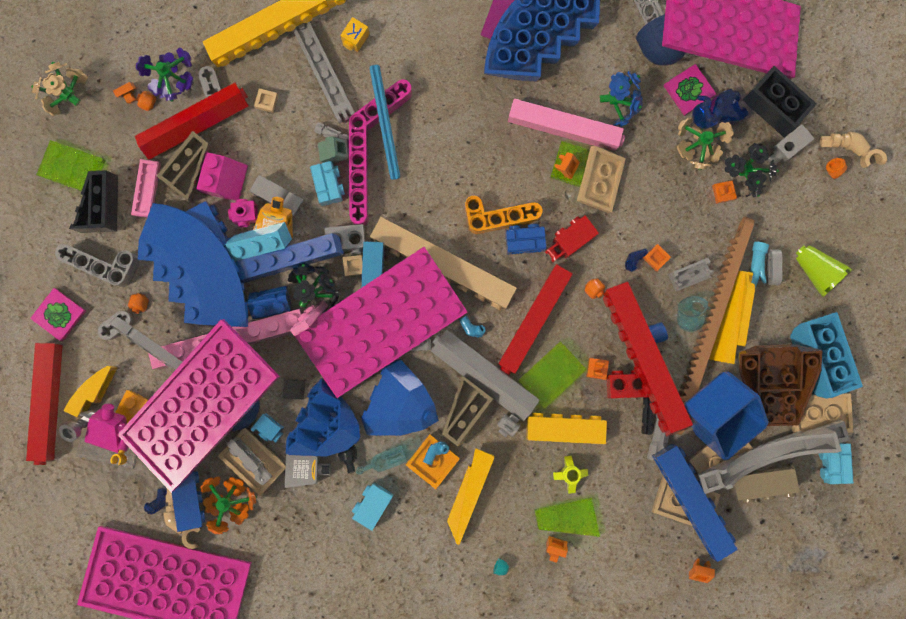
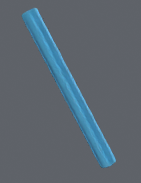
[369,65,400,180]

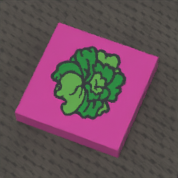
[663,64,716,116]
[30,288,86,341]

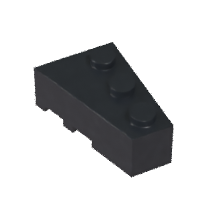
[69,170,118,233]

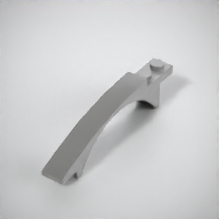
[698,420,850,494]

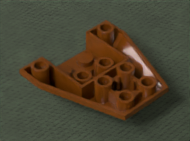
[739,344,822,426]

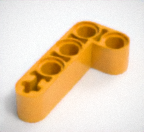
[465,196,542,234]

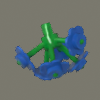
[600,71,643,127]

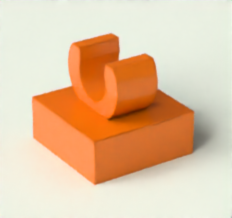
[113,82,136,104]
[554,152,580,179]
[712,181,737,204]
[643,244,671,271]
[586,358,609,380]
[546,536,568,563]
[689,558,715,583]

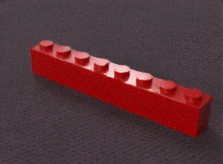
[603,282,693,437]

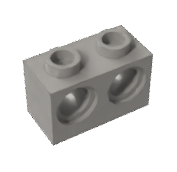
[325,224,366,256]

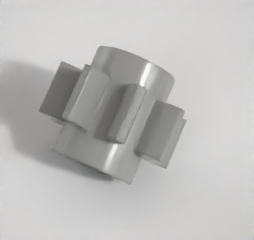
[497,413,521,437]

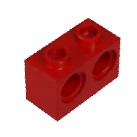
[607,370,649,398]

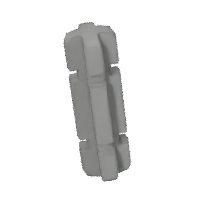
[314,122,349,144]

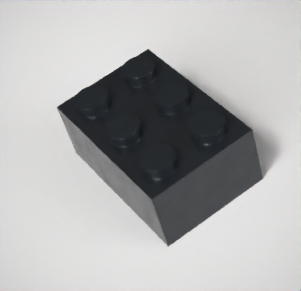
[742,66,817,137]

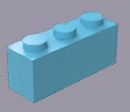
[225,222,292,261]

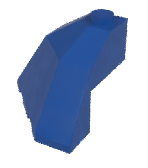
[361,359,439,436]
[285,378,360,456]

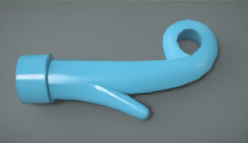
[750,242,769,288]

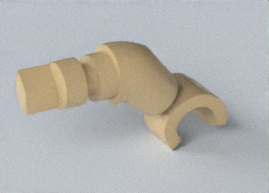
[820,132,887,168]
[164,488,202,549]

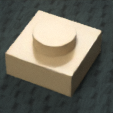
[254,89,279,113]
[343,255,363,277]

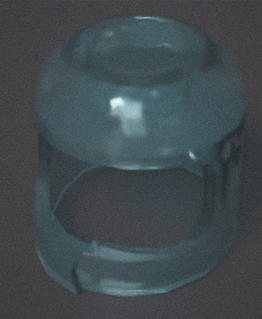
[676,296,708,332]

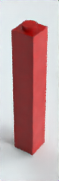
[135,83,248,160]
[497,264,573,375]
[26,343,63,465]

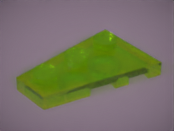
[534,497,600,537]

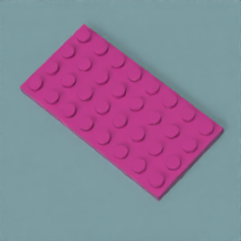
[662,0,801,79]
[294,247,468,398]
[118,319,280,492]
[77,526,252,619]

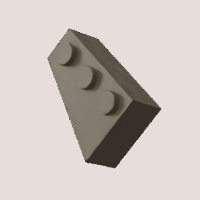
[157,131,212,203]
[442,375,495,447]
[735,463,800,503]

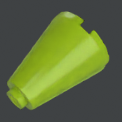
[796,245,852,297]

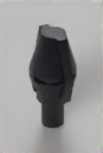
[338,445,357,474]

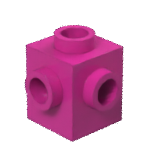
[228,199,258,228]

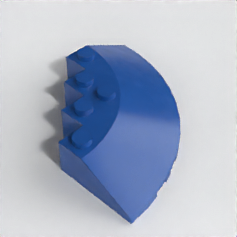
[484,0,600,81]
[138,203,248,327]

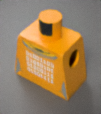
[253,197,293,238]

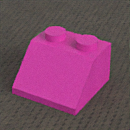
[196,152,248,201]

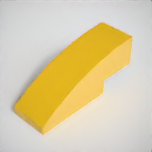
[63,366,118,417]

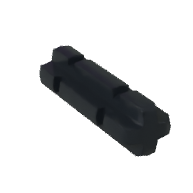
[641,397,654,435]

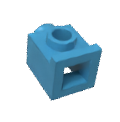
[250,413,284,443]

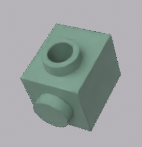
[318,137,349,164]

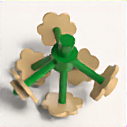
[31,62,88,116]
[677,117,734,170]

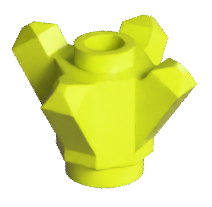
[553,456,589,494]

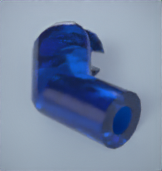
[625,248,648,272]
[144,488,167,514]

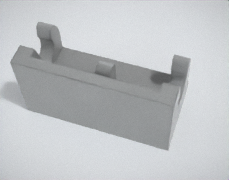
[668,257,714,292]

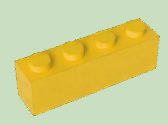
[526,413,607,444]

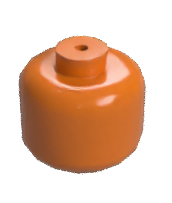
[136,91,157,111]
[584,279,605,299]
[128,293,149,314]

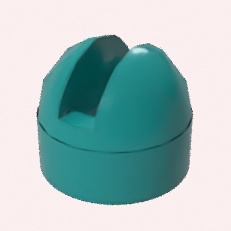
[493,558,509,576]

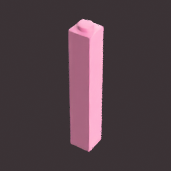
[508,99,625,151]

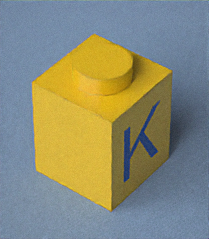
[340,17,370,52]

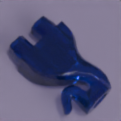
[692,88,749,129]

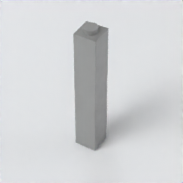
[431,330,539,421]

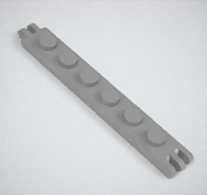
[293,22,355,124]

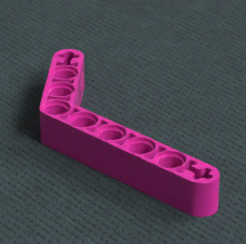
[349,79,412,226]

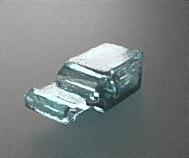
[356,444,408,475]

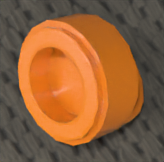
[826,158,847,179]

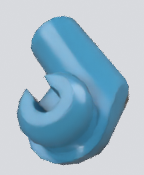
[423,441,449,465]

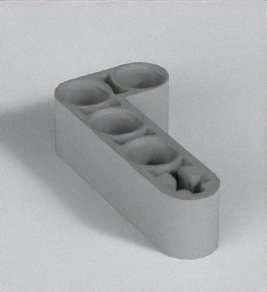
[55,244,139,287]

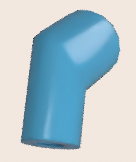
[459,316,486,338]

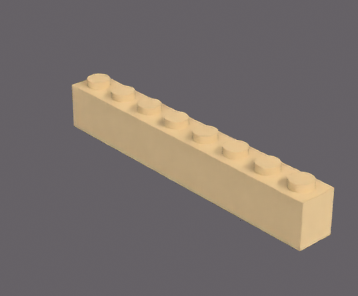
[370,217,517,311]

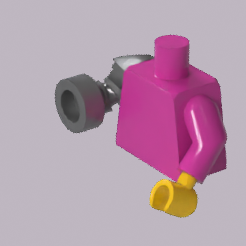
[59,404,129,465]

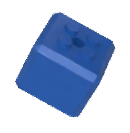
[684,372,769,460]

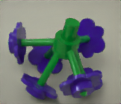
[136,48,193,102]

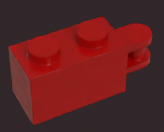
[545,215,599,263]

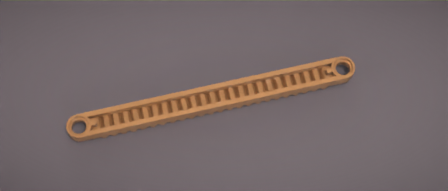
[676,216,755,435]

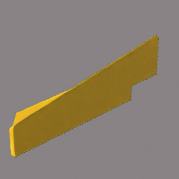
[709,270,755,364]
[447,448,495,545]

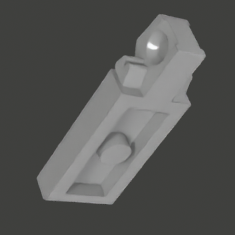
[226,437,272,485]

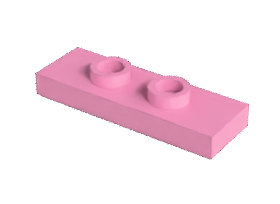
[131,159,161,218]
[290,300,328,336]

